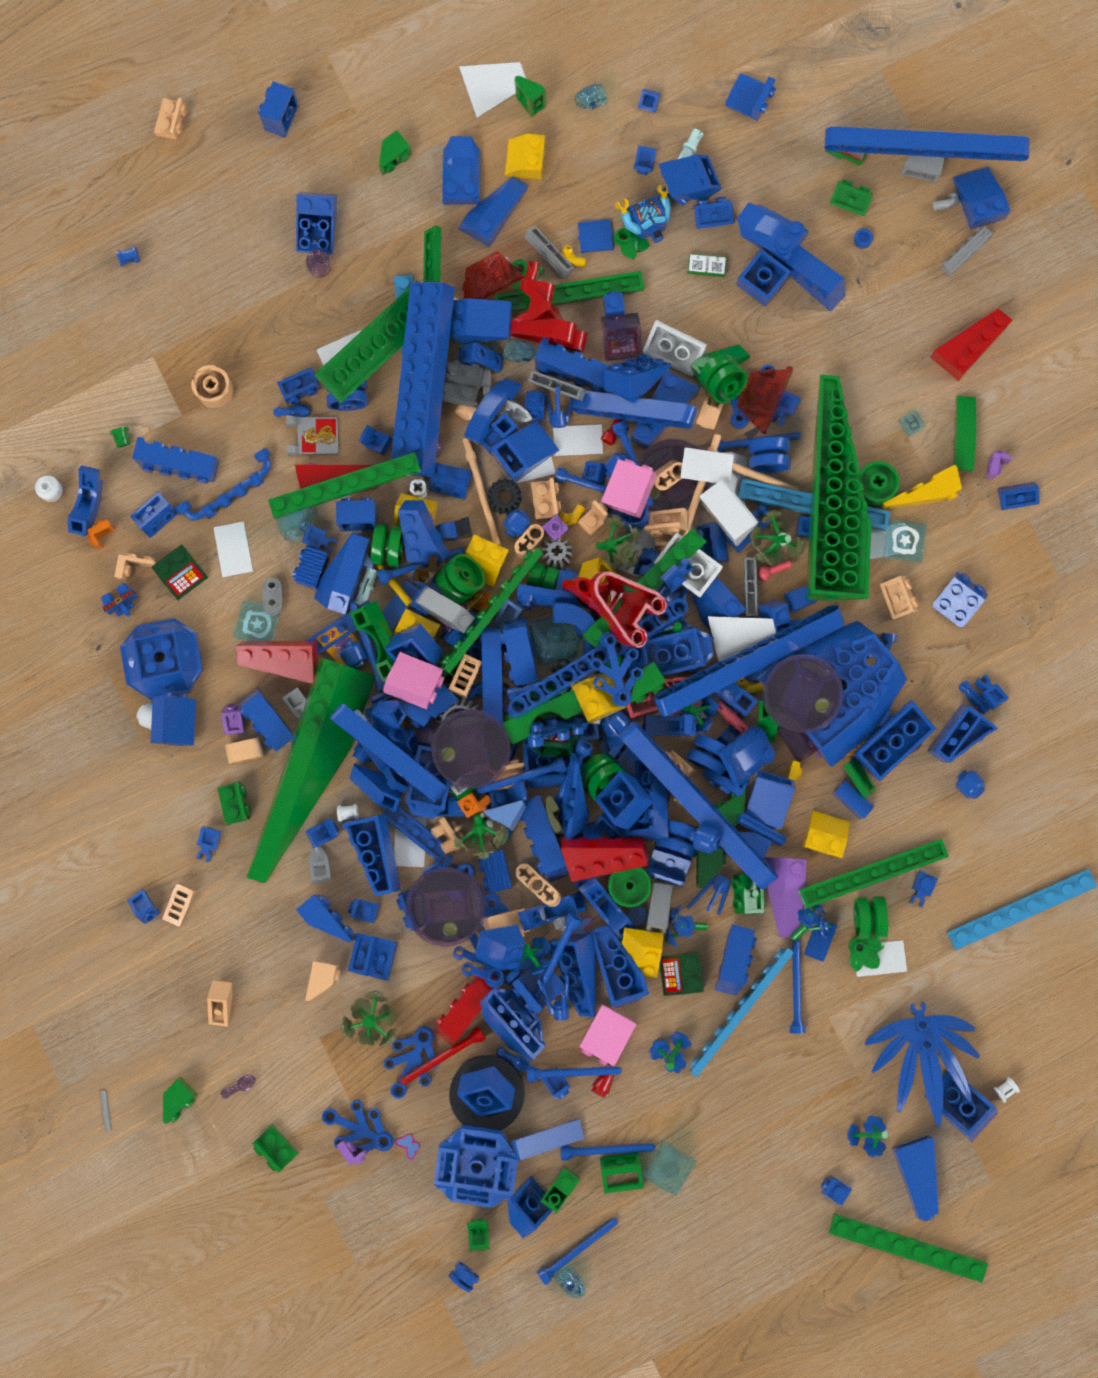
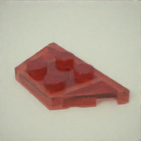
[462,251,525,299]
[736,366,793,434]

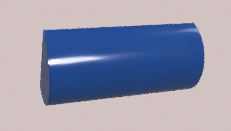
[853,700,936,781]

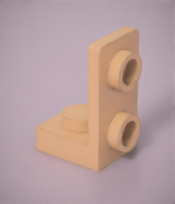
[578,500,608,537]
[114,553,157,581]

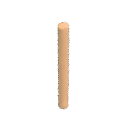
[732,462,799,491]

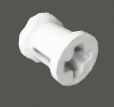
[410,479,428,498]
[337,803,359,822]
[993,1077,1020,1103]

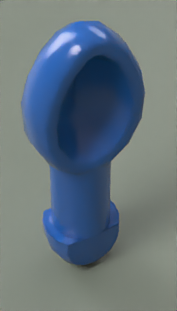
[273,404,311,417]
[496,1047,531,1072]

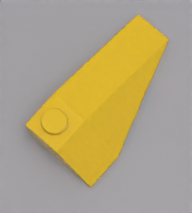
[881,465,962,510]

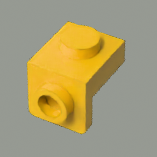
[787,761,802,784]

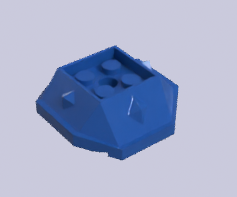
[120,618,203,700]
[434,1125,518,1208]

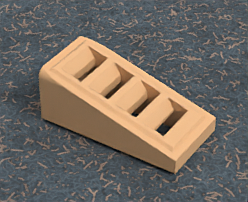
[449,654,482,698]
[162,883,197,927]

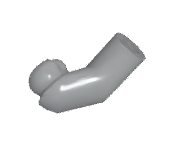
[933,192,960,211]

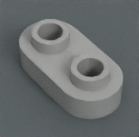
[262,578,282,616]

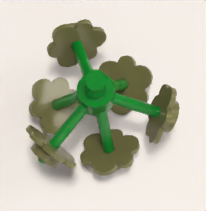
[750,510,806,566]
[596,516,640,570]
[453,809,509,860]
[341,990,398,1047]

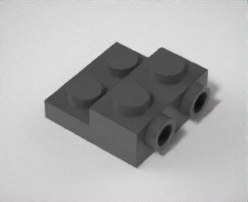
[442,360,483,407]

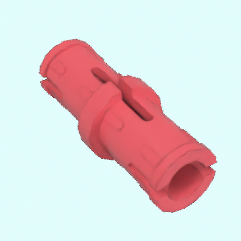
[717,700,750,734]

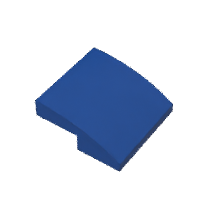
[348,933,398,981]

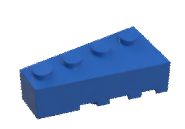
[773,246,846,312]
[535,337,611,393]
[631,371,700,450]
[132,437,219,484]
[625,760,668,841]
[520,795,569,883]
[342,814,401,896]

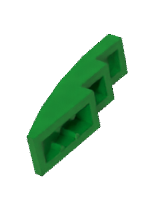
[953,396,976,472]

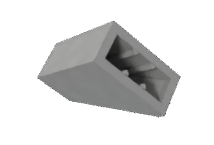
[901,130,945,183]
[415,586,475,633]
[645,882,673,940]

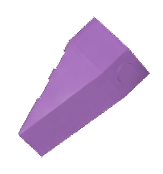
[765,857,807,938]

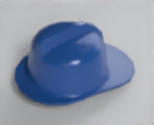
[600,710,630,747]

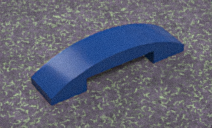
[464,378,522,444]

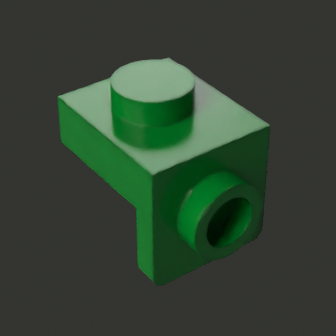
[467,1218,490,1252]

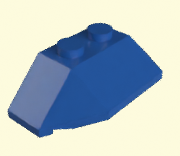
[480,988,545,1061]

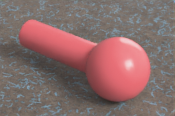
[757,560,793,581]

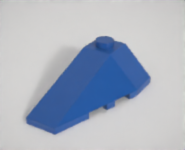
[458,176,529,247]
[314,533,370,615]
[690,577,746,632]
[559,753,590,840]
[590,925,649,1008]
[548,934,596,1017]

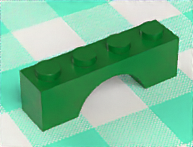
[349,600,395,682]
[502,688,583,744]

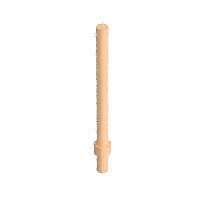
[680,434,722,537]
[462,438,501,546]

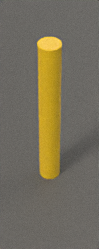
[374,565,413,607]

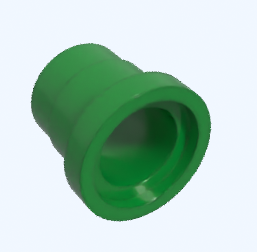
[110,427,131,447]

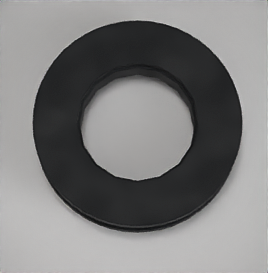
[449,1055,525,1130]

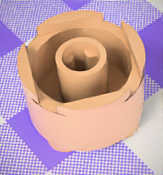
[191,365,233,408]

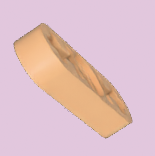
[515,864,561,907]

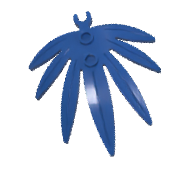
[865,1002,980,1126]

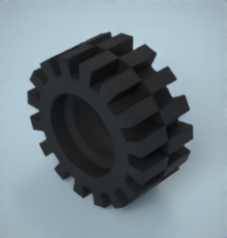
[487,478,522,515]

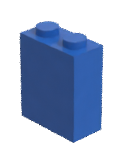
[150,693,196,746]
[744,770,795,829]

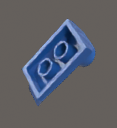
[442,136,480,204]
[737,203,809,263]
[517,584,583,610]
[641,628,714,676]
[718,725,775,787]
[406,745,457,819]

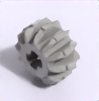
[541,537,573,568]

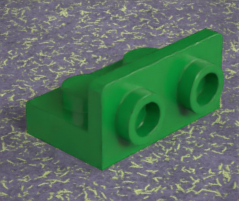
[830,179,873,216]
[217,781,251,825]
[732,874,765,914]
[252,1124,299,1172]

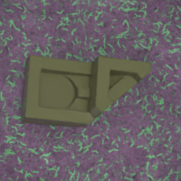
[546,795,564,837]

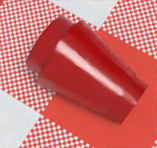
[591,1075,614,1098]

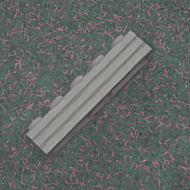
[524,226,574,279]
[942,226,993,277]
[528,370,586,401]
[743,557,758,618]

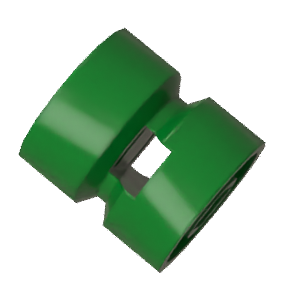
[527,562,559,590]

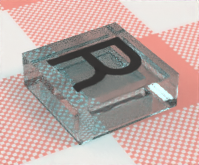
[899,411,925,437]

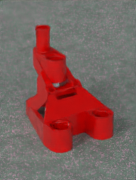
[510,260,588,353]
[562,571,667,648]

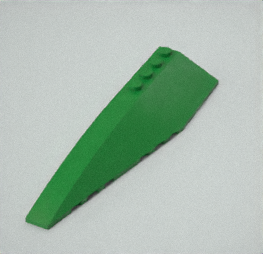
[806,374,871,601]
[246,658,375,883]

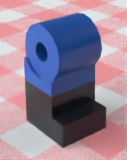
[435,517,473,542]

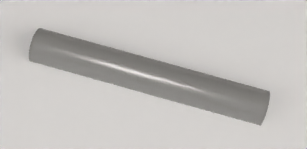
[100,1090,111,1131]

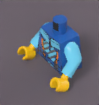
[615,185,671,243]

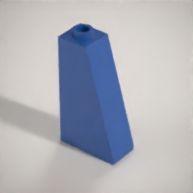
[892,1135,939,1221]

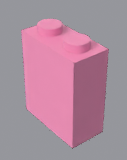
[601,459,657,518]
[383,652,444,710]
[579,1004,637,1067]

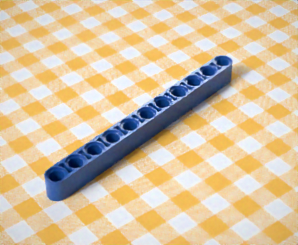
[824,126,1030,161]
[508,598,688,719]
[654,605,845,716]
[619,721,778,890]

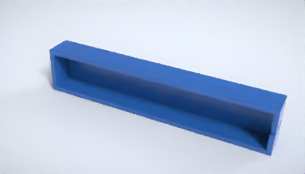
[391,282,455,477]

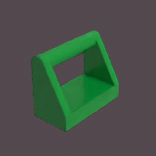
[515,76,546,117]
[600,1152,644,1194]

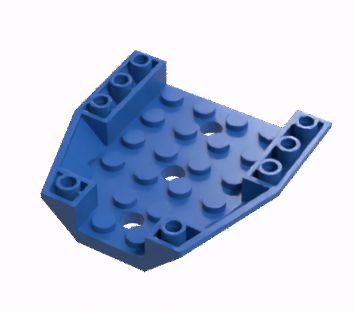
[757,621,907,768]

